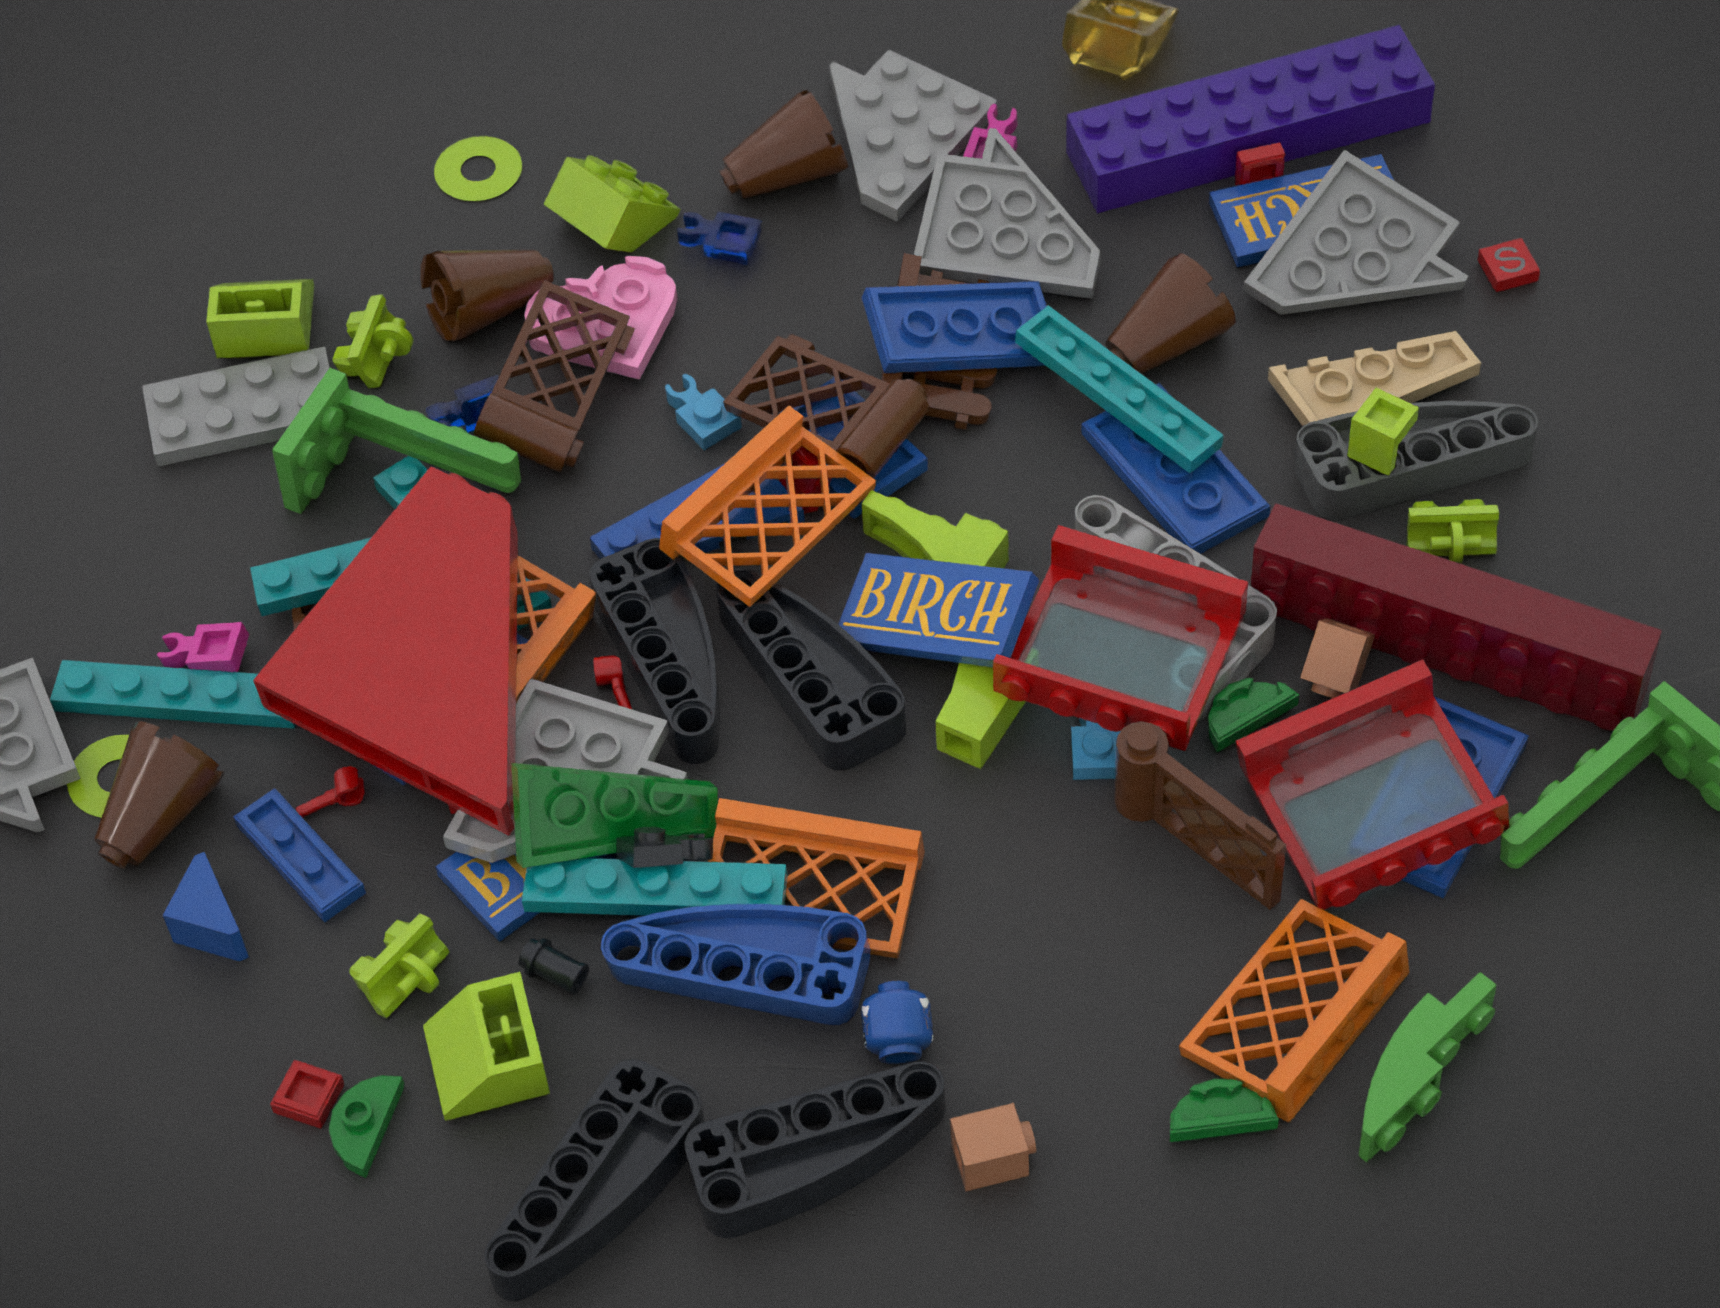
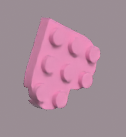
[524,256,678,380]

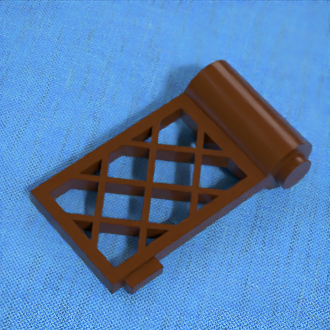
[473,280,635,473]
[723,334,929,479]
[1114,722,1286,910]

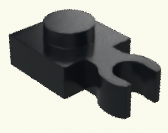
[616,827,713,868]

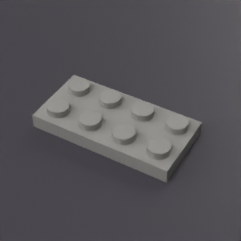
[142,346,330,467]

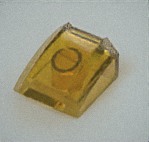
[1062,0,1179,81]

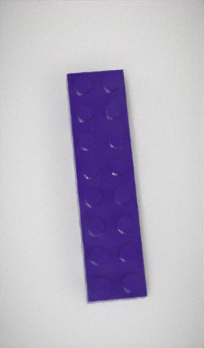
[1066,25,1435,213]

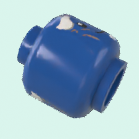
[861,981,933,1064]

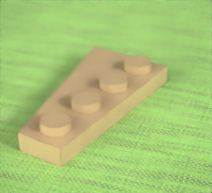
[1268,331,1481,426]

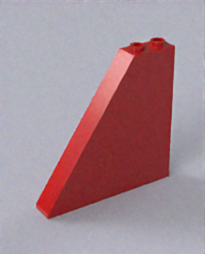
[253,466,518,836]

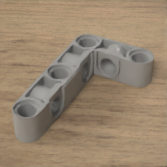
[1075,495,1277,721]

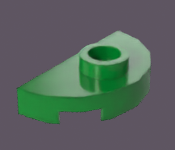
[1208,678,1299,753]
[329,1075,405,1178]
[1170,1079,1279,1142]

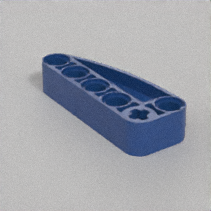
[601,904,871,1025]

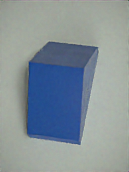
[163,852,249,962]

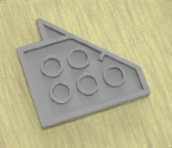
[830,50,998,222]
[914,128,1100,299]
[1242,150,1469,315]
[0,657,81,832]
[443,679,688,863]

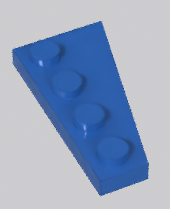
[590,464,805,559]

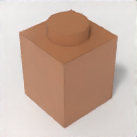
[1300,618,1375,698]
[950,1103,1036,1191]

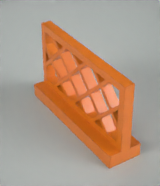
[659,406,876,607]
[516,556,596,703]
[708,798,925,959]
[1179,899,1410,1123]

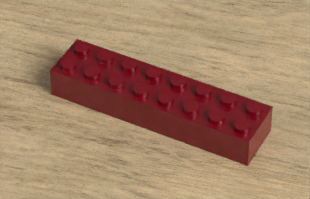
[1251,503,1662,730]

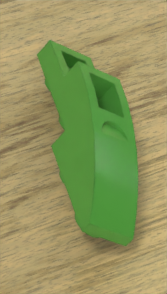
[1358,972,1497,1162]

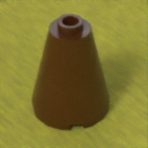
[719,89,849,199]
[420,250,554,342]
[1105,253,1236,374]
[94,721,224,869]

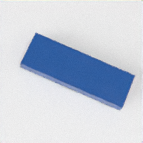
[233,788,366,923]

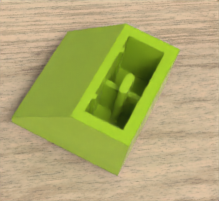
[544,155,681,252]
[206,279,314,358]
[423,972,550,1121]

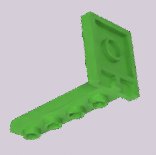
[272,368,521,514]
[1500,681,1720,869]

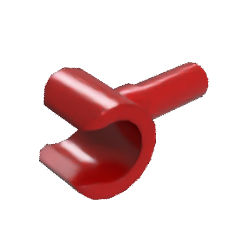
[593,655,633,710]
[295,766,364,818]

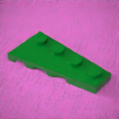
[511,763,718,868]

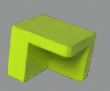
[1347,387,1419,475]

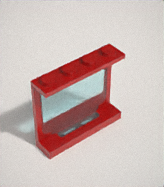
[993,525,1248,751]
[1236,659,1509,910]

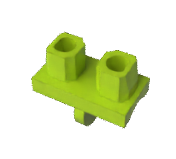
[332,294,414,389]
[1406,499,1499,564]
[349,913,450,1018]

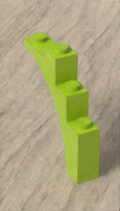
[862,490,1039,769]

